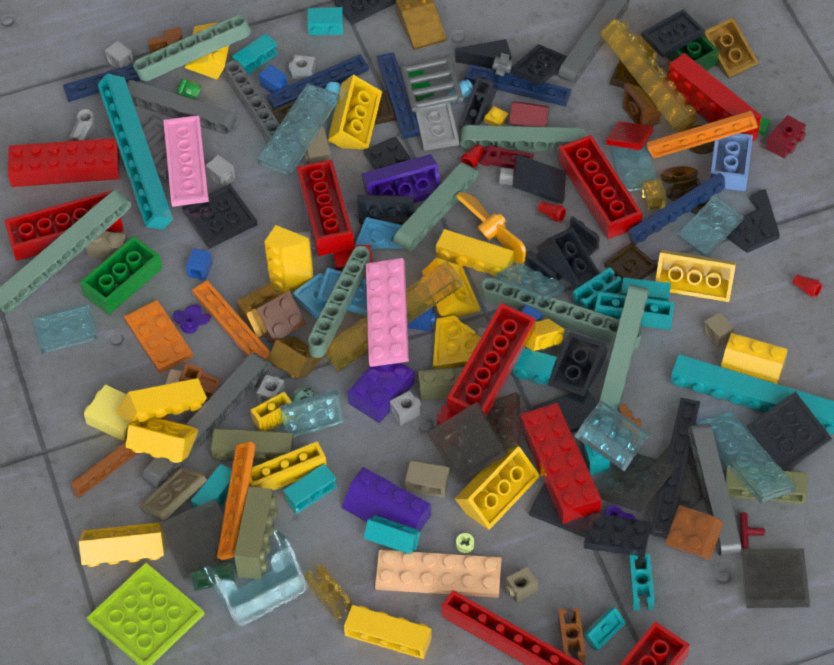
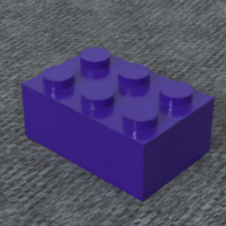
[347,363,415,424]

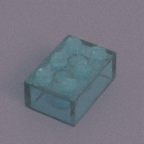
[575,400,651,471]

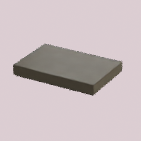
[140,467,207,521]

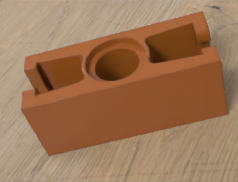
[558,607,586,664]

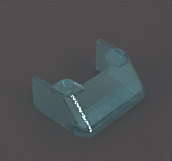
[205,529,307,626]

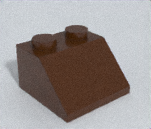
[622,83,661,126]

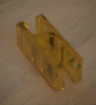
[305,564,352,621]

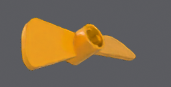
[456,192,526,266]

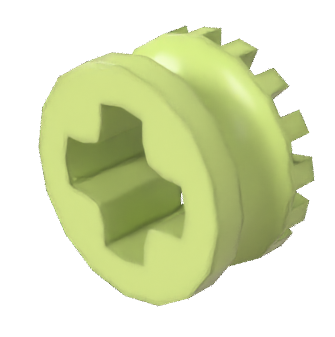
[456,533,474,554]

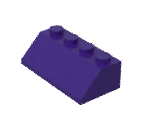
[361,154,441,203]
[342,467,431,531]

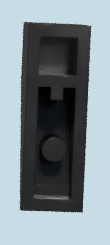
[455,39,511,69]
[459,77,498,128]

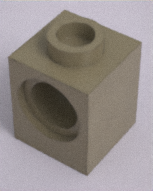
[703,312,734,348]
[505,567,538,603]

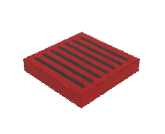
[606,121,653,150]

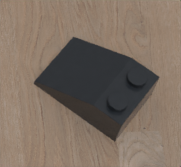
[536,227,600,288]
[548,332,608,397]

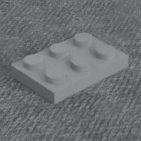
[415,102,459,151]

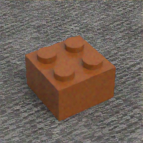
[665,505,724,561]

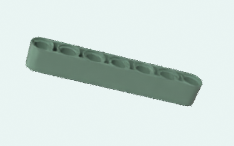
[133,15,251,82]
[461,125,586,152]
[394,162,479,251]
[308,246,370,358]
[598,285,649,413]

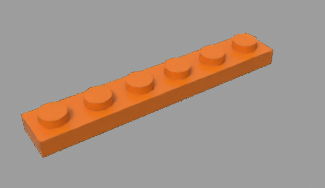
[647,111,758,159]
[192,280,270,361]
[217,441,256,560]

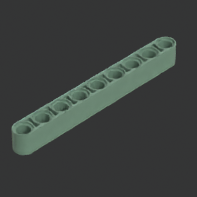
[0,190,131,313]
[481,278,642,349]

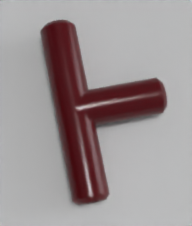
[739,512,765,551]

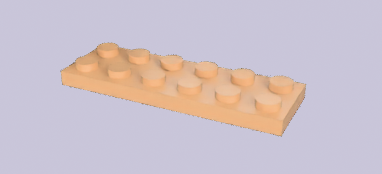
[375,550,502,598]

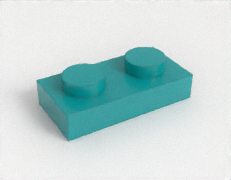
[583,607,626,651]

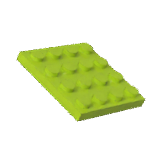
[87,563,205,665]

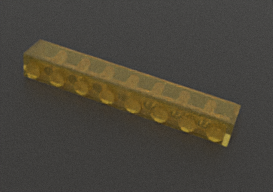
[600,18,699,132]
[325,261,463,373]

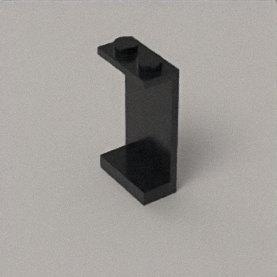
[525,216,600,287]

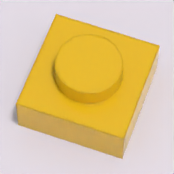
[484,106,509,126]

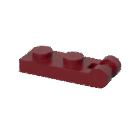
[480,146,534,169]

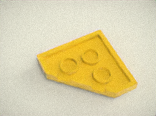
[433,316,481,370]

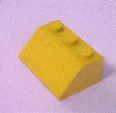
[184,22,229,80]
[422,258,481,318]
[721,333,788,384]
[126,417,199,463]

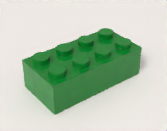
[80,236,163,315]

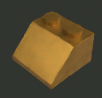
[237,284,276,339]
[267,336,325,379]

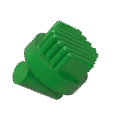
[176,79,202,100]

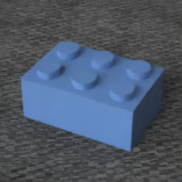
[710,133,753,191]

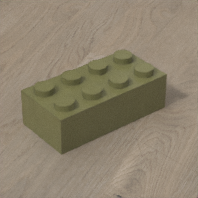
[234,487,278,580]

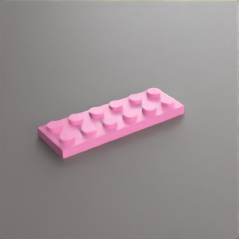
[164,115,209,207]
[366,258,409,367]

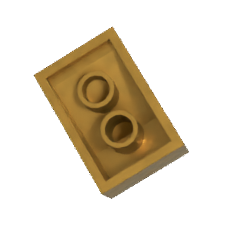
[396,0,447,50]
[704,17,759,79]

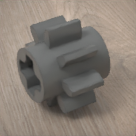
[492,53,513,76]

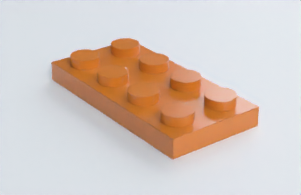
[124,300,193,374]

